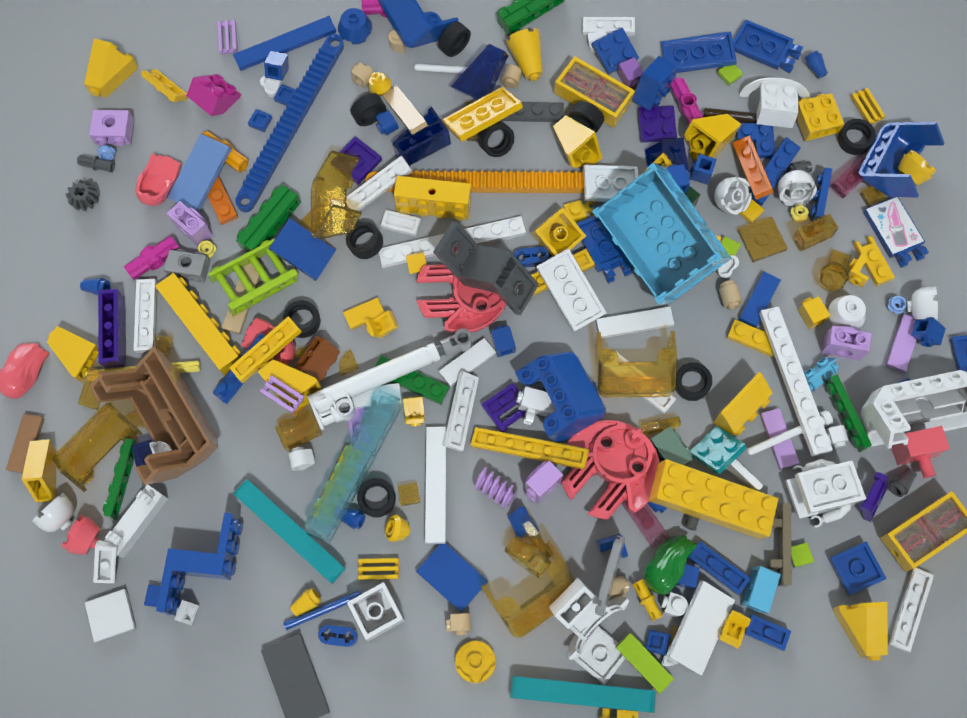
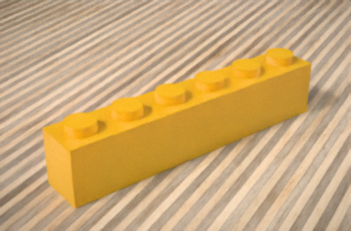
[155,273,241,375]

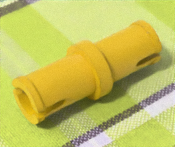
[632,579,663,622]

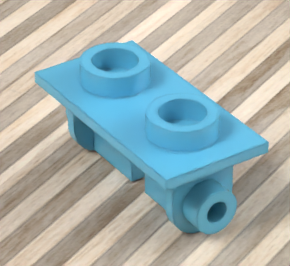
[804,357,839,391]

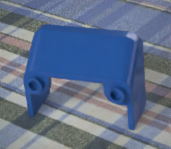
[378,0,459,48]
[859,122,945,198]

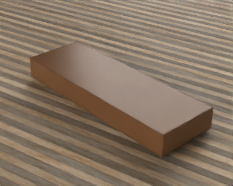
[6,414,44,474]

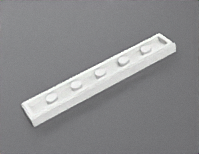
[425,427,446,544]

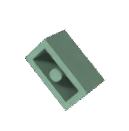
[650,427,693,466]

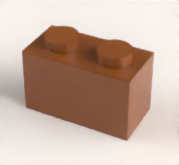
[294,336,340,382]

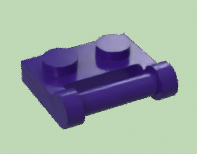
[481,383,526,432]
[859,472,888,522]

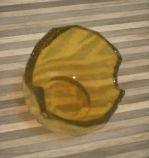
[817,262,849,293]

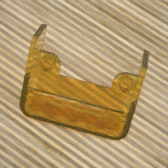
[311,150,362,239]
[595,331,677,398]
[53,402,143,492]
[481,540,575,638]

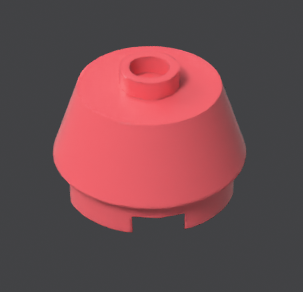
[61,515,101,555]

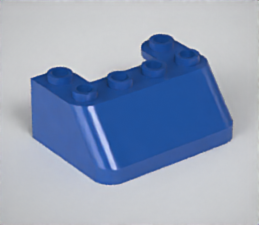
[515,352,606,443]

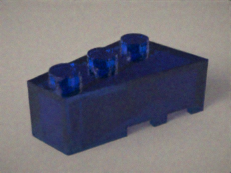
[451,44,509,100]
[392,106,451,166]

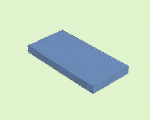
[167,134,232,213]

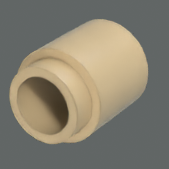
[719,280,743,310]

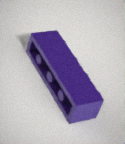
[98,289,125,369]

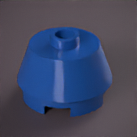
[338,8,372,45]

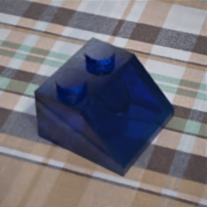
[645,138,689,171]

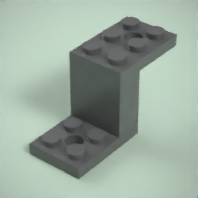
[433,221,539,316]

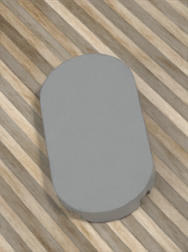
[595,536,625,617]

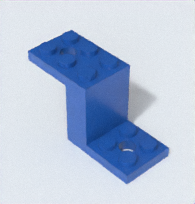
[156,513,243,616]

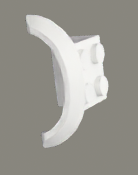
[739,78,810,128]
[549,578,629,660]

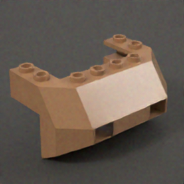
[89,346,218,485]

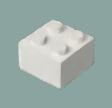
[347,582,405,641]

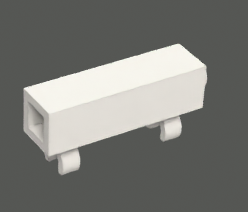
[516,386,579,435]
[104,485,168,558]

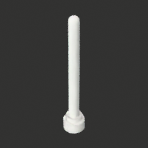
[414,64,498,79]
[747,410,833,455]

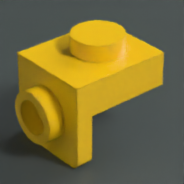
[846,254,869,287]
[365,310,399,338]
[403,396,425,426]
[719,611,751,649]

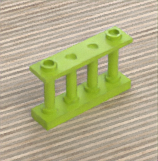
[208,238,298,317]

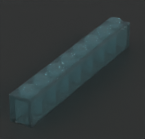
[304,390,403,544]

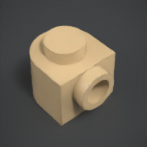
[388,29,407,53]
[351,62,374,88]
[501,64,522,88]
[609,576,629,599]
[446,614,471,636]

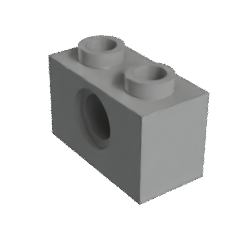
[164,249,210,283]

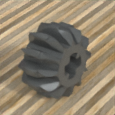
[66,180,99,212]

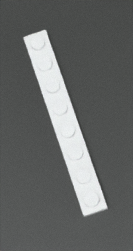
[379,216,526,268]
[759,307,833,456]

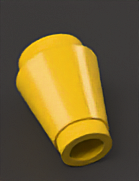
[290,588,322,617]

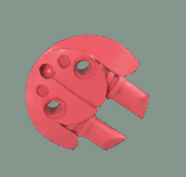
[416,245,506,333]
[561,420,659,520]

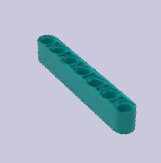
[233,479,346,584]
[510,676,656,713]

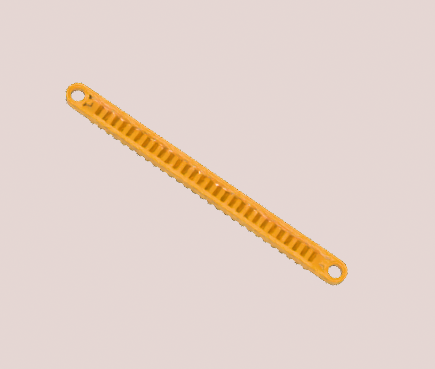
[365,170,584,193]

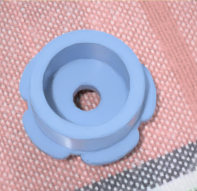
[97,145,116,161]
[888,296,907,314]

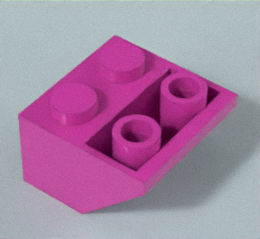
[186,74,242,116]

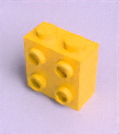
[796,93,844,141]

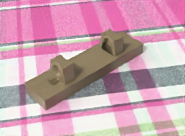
[768,502,792,587]

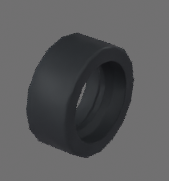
[438,22,471,57]
[350,93,386,126]
[568,101,605,133]
[838,119,876,155]
[478,121,515,157]
[346,222,383,259]
[283,300,321,338]
[674,363,712,401]
[357,478,396,517]

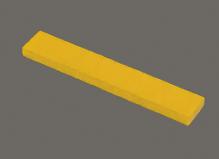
[470,427,589,470]

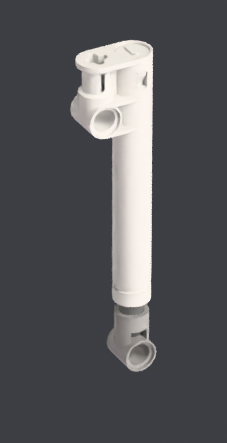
[307,329,472,430]

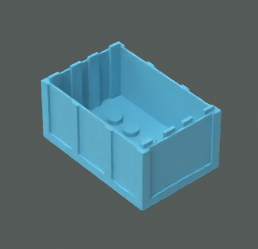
[592,163,732,305]

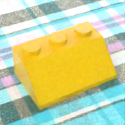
[713,372,773,436]

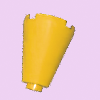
[506,28,543,81]

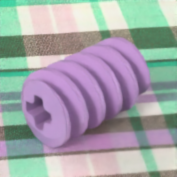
[475,466,519,509]

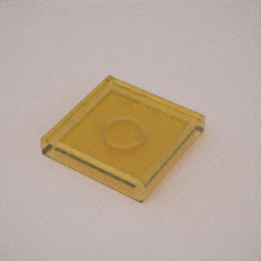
[737,217,788,263]

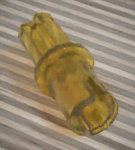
[641,416,681,435]

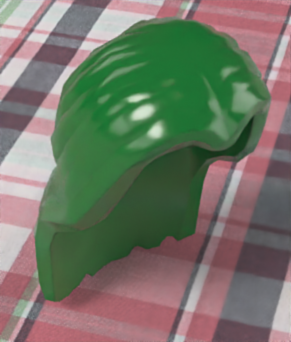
[644,535,697,595]

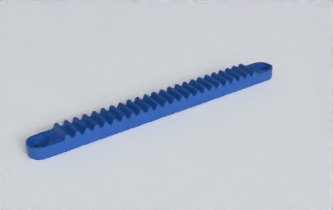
[235,34,344,212]

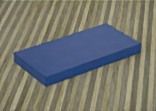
[661,31,737,73]

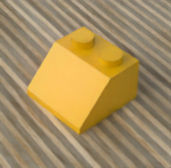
[531,207,586,257]

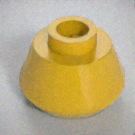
[369,72,392,96]
[385,515,410,542]

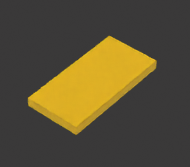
[442,86,523,142]

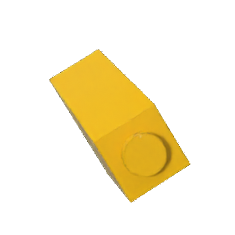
[47,326,98,383]
[21,439,56,503]

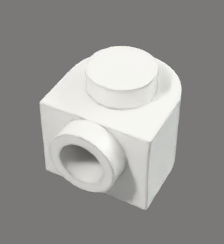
[825,425,849,449]
[288,447,315,471]
[661,592,688,617]

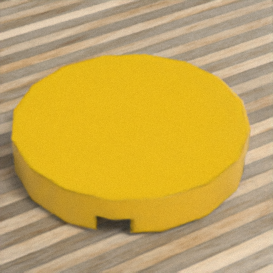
[455,641,496,683]

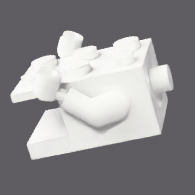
[785,459,866,528]

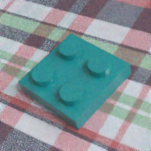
[690,426,747,475]

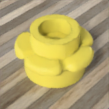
[790,204,809,222]
[198,240,216,258]

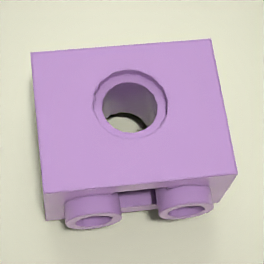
[89,110,134,146]
[166,201,213,246]
[822,326,872,361]
[525,461,563,504]

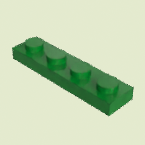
[375,355,450,405]
[825,374,872,453]
[103,438,139,520]

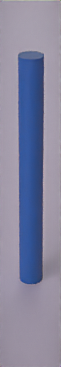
[283,590,361,630]

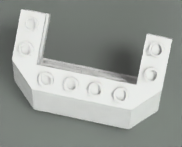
[860,370,967,449]

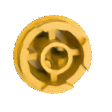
[897,150,936,186]

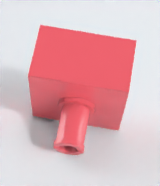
[892,426,950,478]

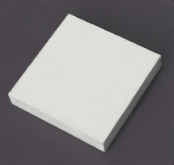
[85,589,136,643]
[573,625,625,685]

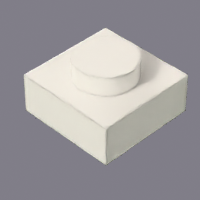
[174,600,199,625]

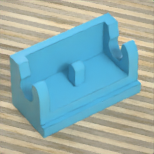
[741,566,781,614]

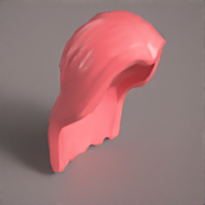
[135,154,181,206]
[241,317,296,365]
[0,343,49,399]

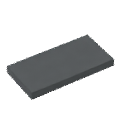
[261,634,330,718]

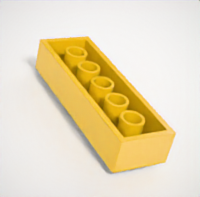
[649,459,779,539]

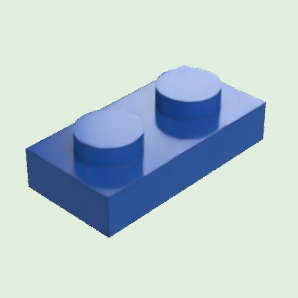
[744,614,791,651]

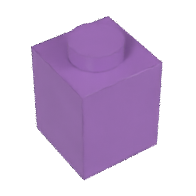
[617,57,643,89]

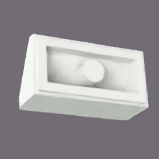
[93,540,117,583]

